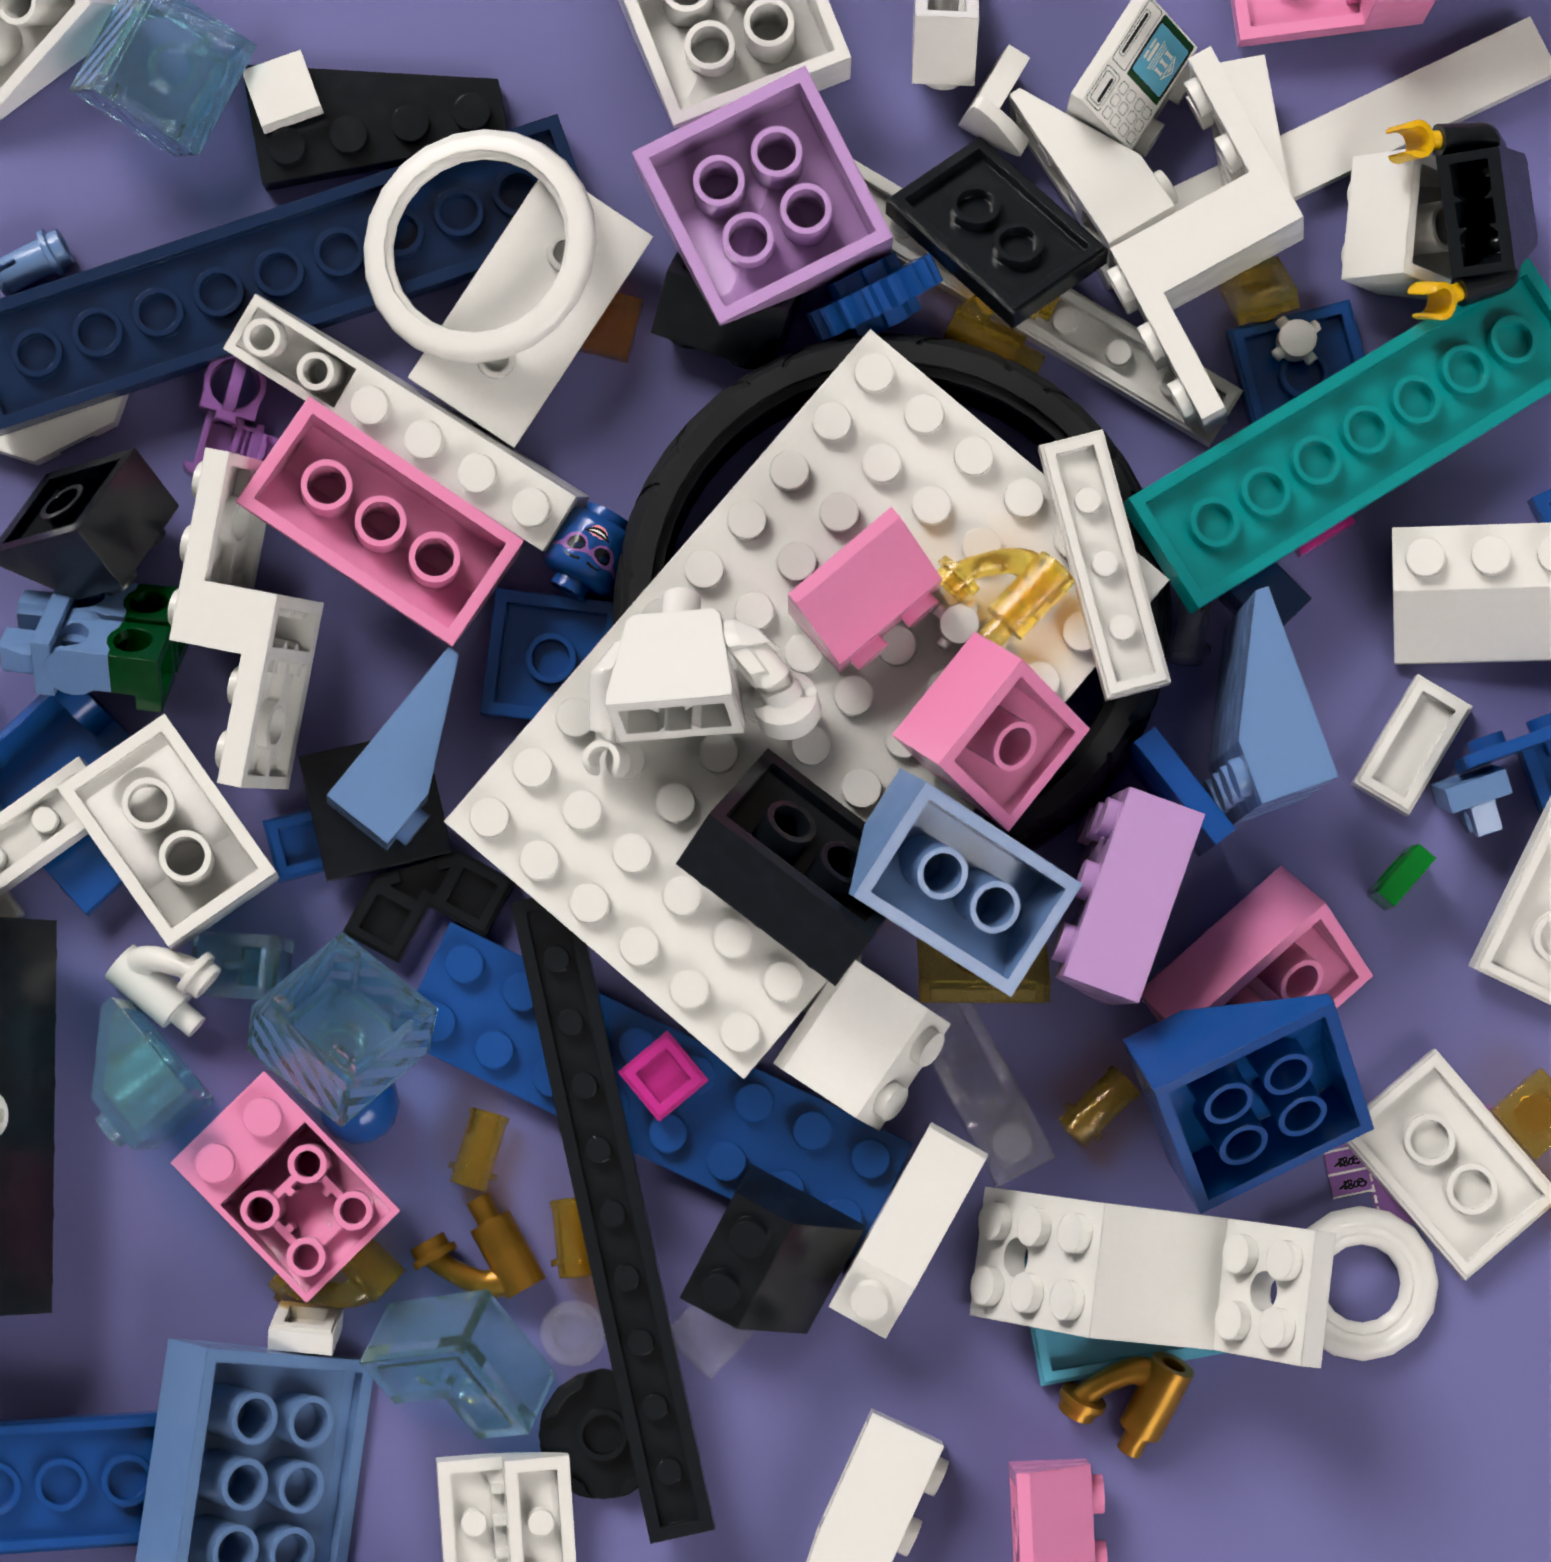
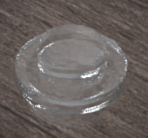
[541,1300,605,1366]

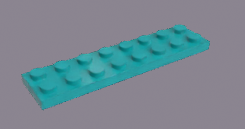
[1123,257,1551,614]

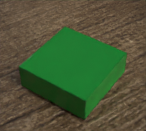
[1367,844,1436,911]

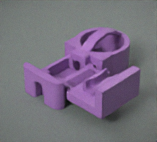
[183,356,279,477]

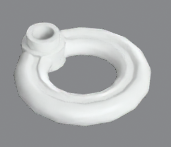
[1306,1206,1439,1361]

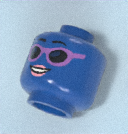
[542,502,628,601]

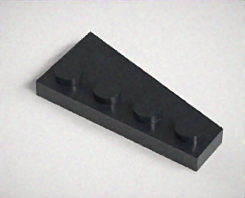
[241,64,508,191]

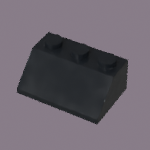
[676,748,887,986]

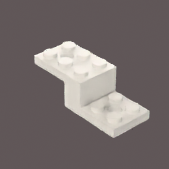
[168,447,324,790]

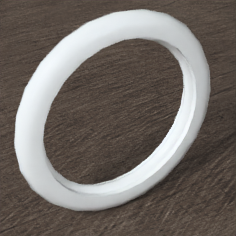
[363,129,597,364]

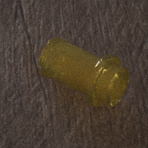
[1058,1065,1141,1148]
[447,1107,510,1192]
[549,1197,592,1279]

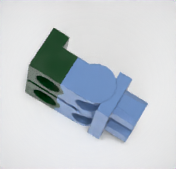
[0,583,189,713]

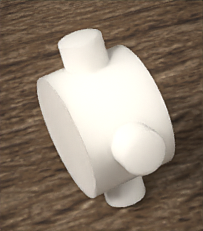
[1271,316,1321,365]
[933,600,984,651]

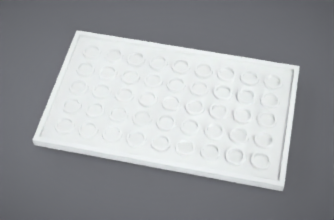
[444,329,1170,1079]

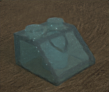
[91,997,215,1150]

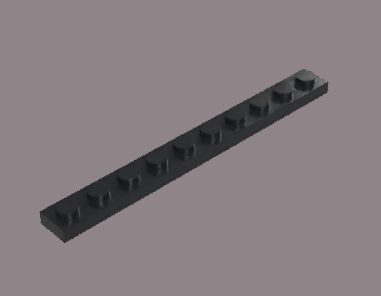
[510,898,716,1544]

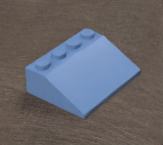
[1204,586,1339,826]
[135,1338,375,1562]

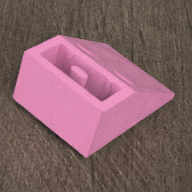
[170,1070,401,1303]

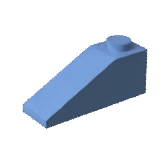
[326,646,459,851]

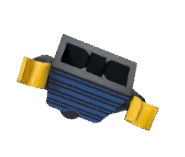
[1386,119,1538,320]

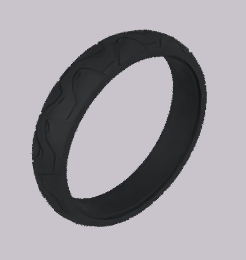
[613,333,1172,851]

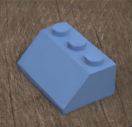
[849,768,1083,997]

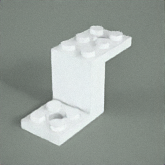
[1106,46,1304,435]
[969,1187,1336,1368]

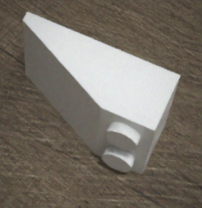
[0,0,133,120]
[56,713,279,951]

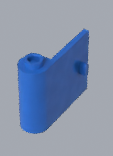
[0,689,131,916]

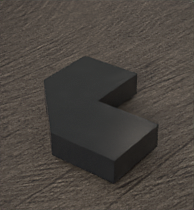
[342,851,516,964]

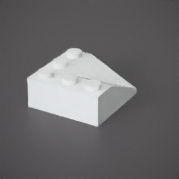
[618,0,851,129]

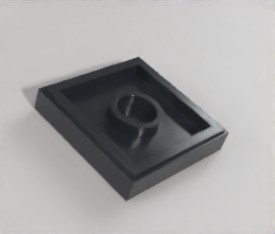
[299,741,452,883]

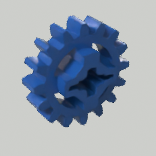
[806,252,943,342]

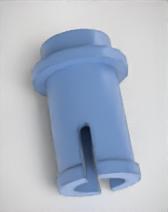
[0,229,75,296]

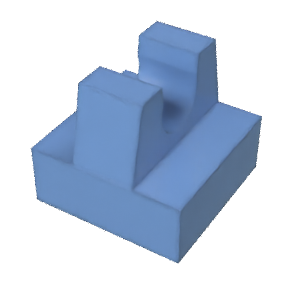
[1430,764,1513,837]

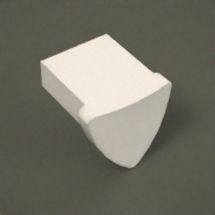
[958,44,1030,157]

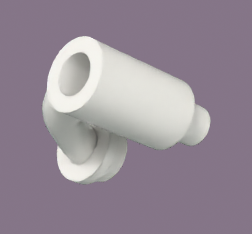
[105,944,222,1037]

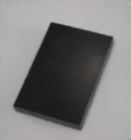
[885,137,1108,329]

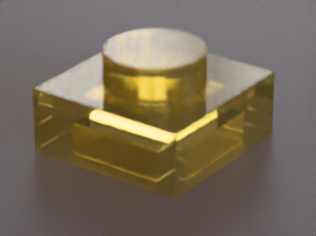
[1219,256,1300,326]
[1489,1068,1551,1159]

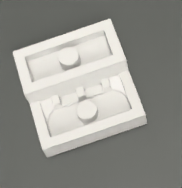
[435,1452,576,1562]

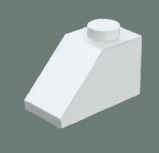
[912,0,979,90]

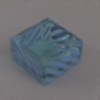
[69,0,258,157]
[247,931,438,1128]

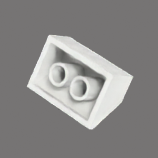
[1391,523,1551,665]

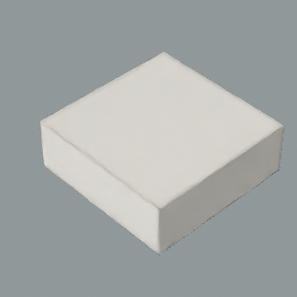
[242,49,324,134]
[267,1301,344,1356]

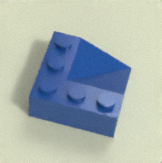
[1123,994,1374,1214]

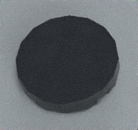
[539,1368,638,1499]

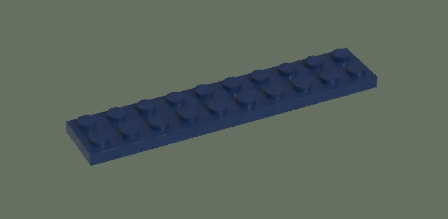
[0,114,581,436]

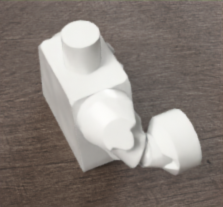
[582,587,821,778]

